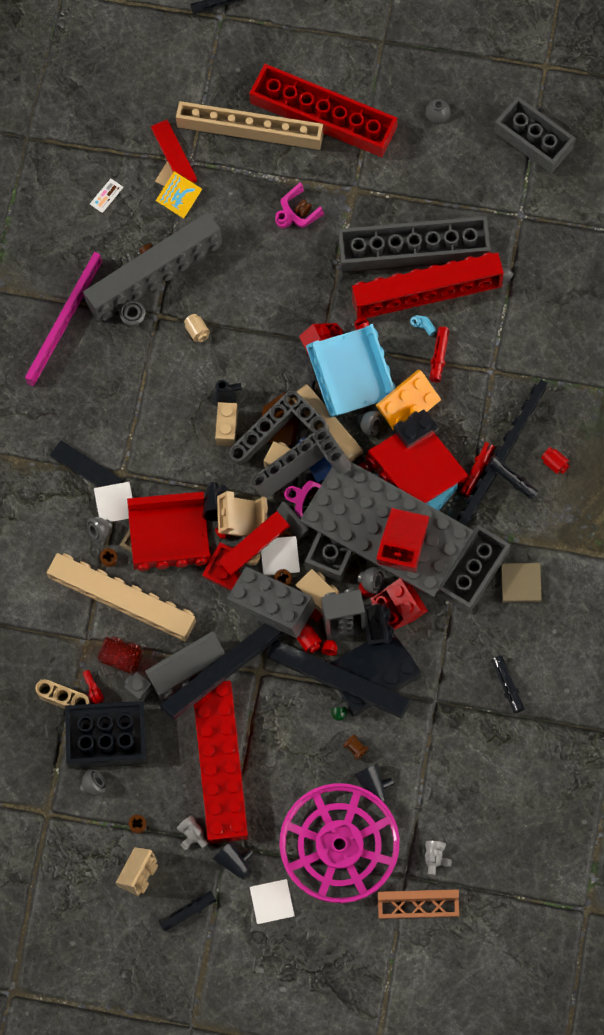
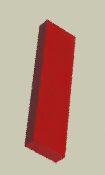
[151,119,197,183]
[219,511,290,576]

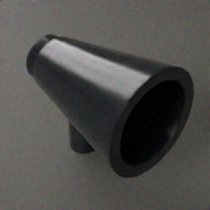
[211,380,242,407]
[202,482,227,522]
[354,763,394,805]
[212,840,253,880]

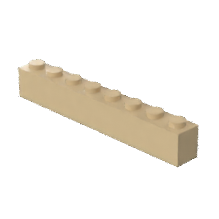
[176,101,324,150]
[47,553,196,642]

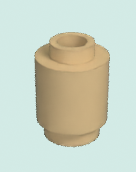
[184,314,210,342]

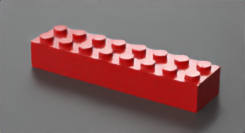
[249,64,398,157]
[352,252,504,319]
[194,680,249,844]

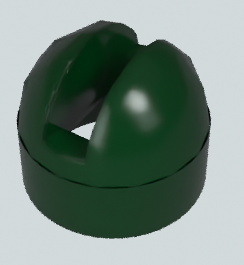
[331,707,347,721]

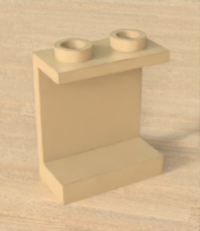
[217,491,268,537]

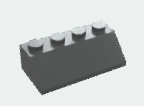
[145,631,225,700]

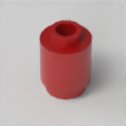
[541,447,570,475]
[296,623,322,653]

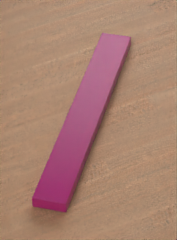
[25,252,102,386]

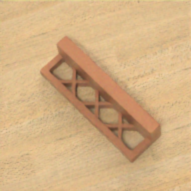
[378,890,459,919]

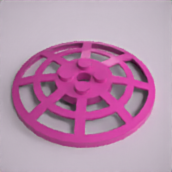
[279,783,400,903]

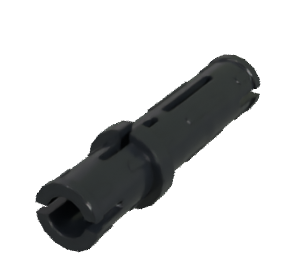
[190,0,241,15]
[487,455,538,500]
[491,655,525,714]
[159,890,217,932]

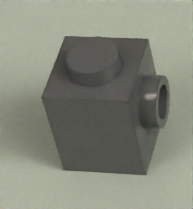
[124,672,153,701]

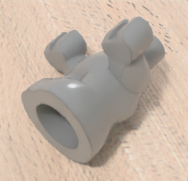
[177,815,209,850]
[425,841,452,876]

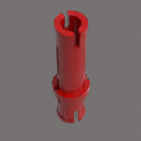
[429,326,450,383]
[459,442,496,497]

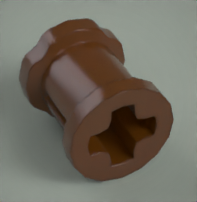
[274,569,292,586]
[343,734,369,761]

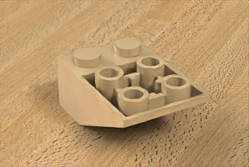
[116,847,158,897]

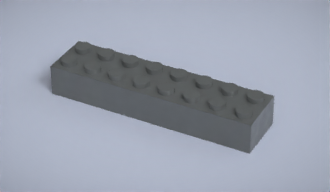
[83,212,222,323]
[338,216,491,272]

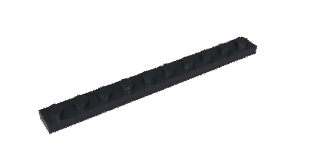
[457,380,548,526]

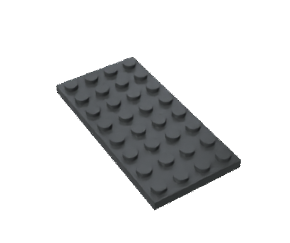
[300,461,473,598]

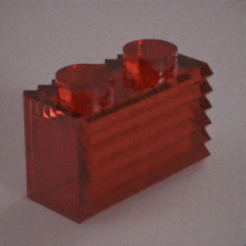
[97,636,143,675]

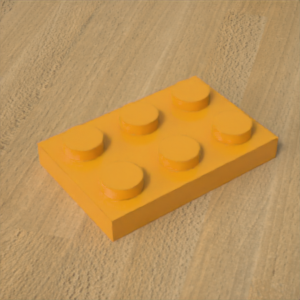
[376,370,441,430]

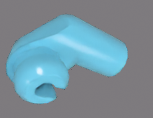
[410,315,437,336]

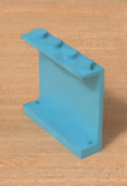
[306,324,396,418]

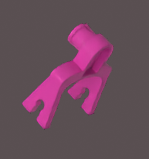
[275,182,324,229]
[284,481,321,518]

